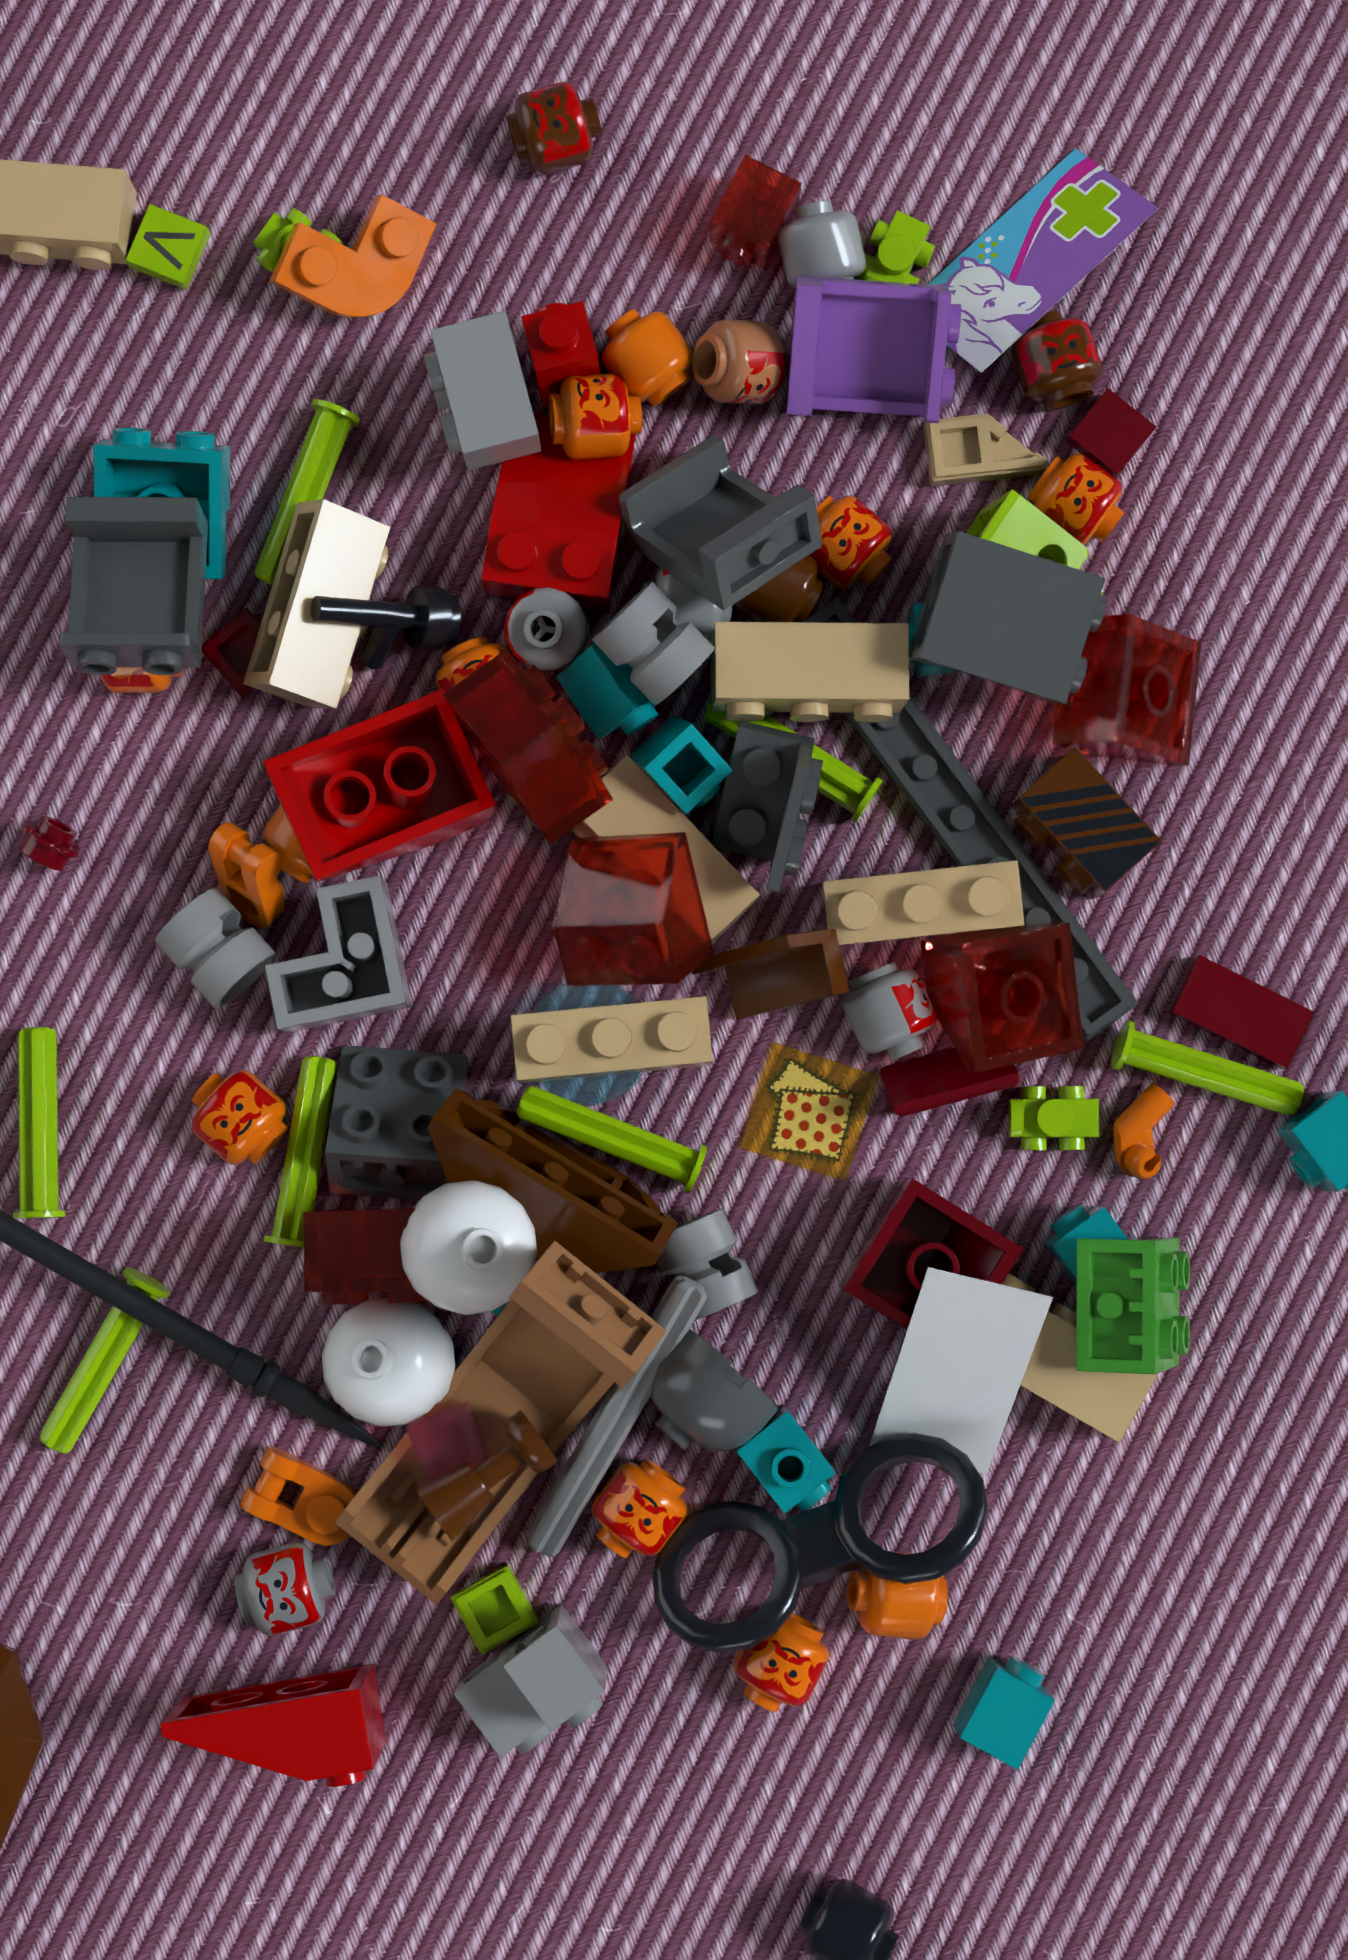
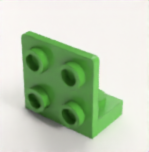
[1076,1237,1190,1374]

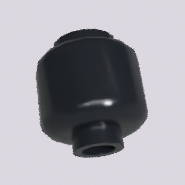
[798,1879,900,1960]

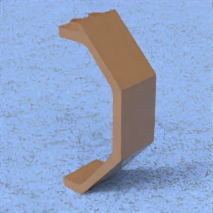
[334,1241,667,1605]

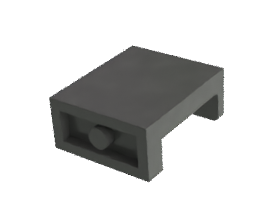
[619,435,822,611]
[59,497,208,675]
[909,531,1107,704]

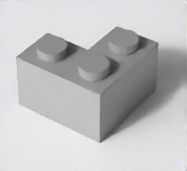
[423,310,541,471]
[265,875,412,1033]
[454,1604,607,1758]

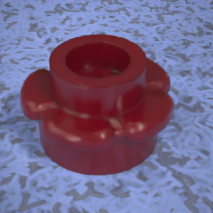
[18,816,80,871]

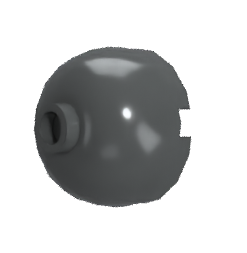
[650,1329,778,1451]

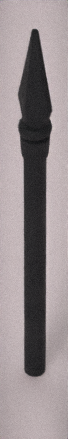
[0,1210,382,1448]

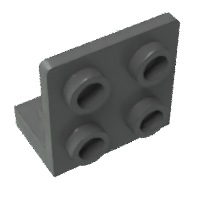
[711,721,823,892]
[325,1046,468,1200]

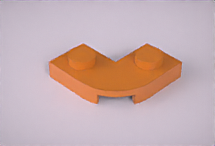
[269,194,437,318]

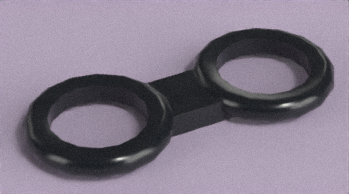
[652,1433,988,1654]

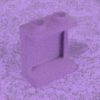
[786,276,961,423]

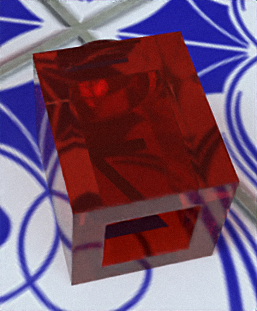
[709,154,802,269]

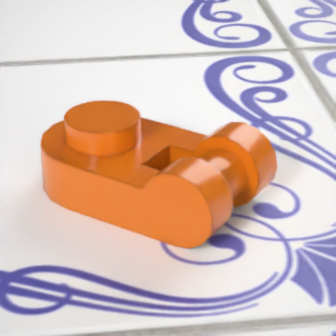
[208,822,285,929]
[239,1446,357,1546]

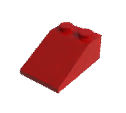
[481,413,636,614]
[263,689,496,882]
[160,1664,387,1787]

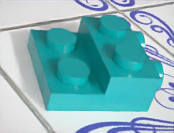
[93,428,230,579]

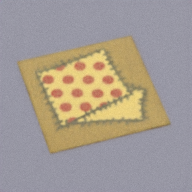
[740,1042,879,1181]

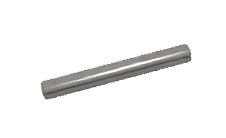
[526,1275,707,1557]

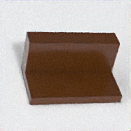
[690,929,849,1020]

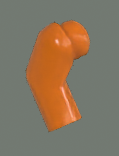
[1113,1083,1175,1180]

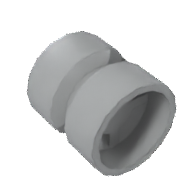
[592,582,715,706]
[155,887,278,1009]
[656,1208,758,1321]

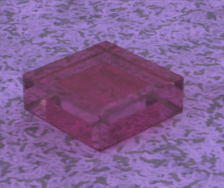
[406,1400,490,1482]

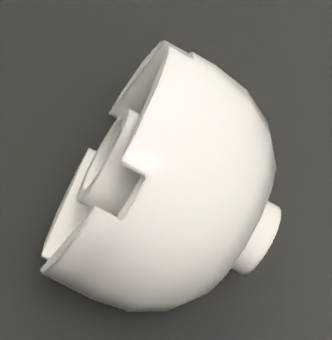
[400,1181,537,1315]
[322,1296,455,1427]

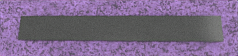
[804,598,1139,1042]

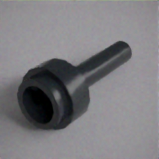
[311,585,461,670]

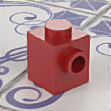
[521,301,600,408]

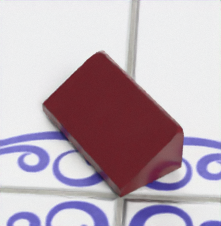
[879,1037,1021,1117]

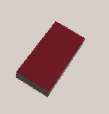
[1169,955,1314,1070]

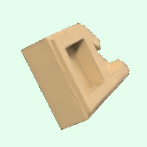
[923,413,1048,487]

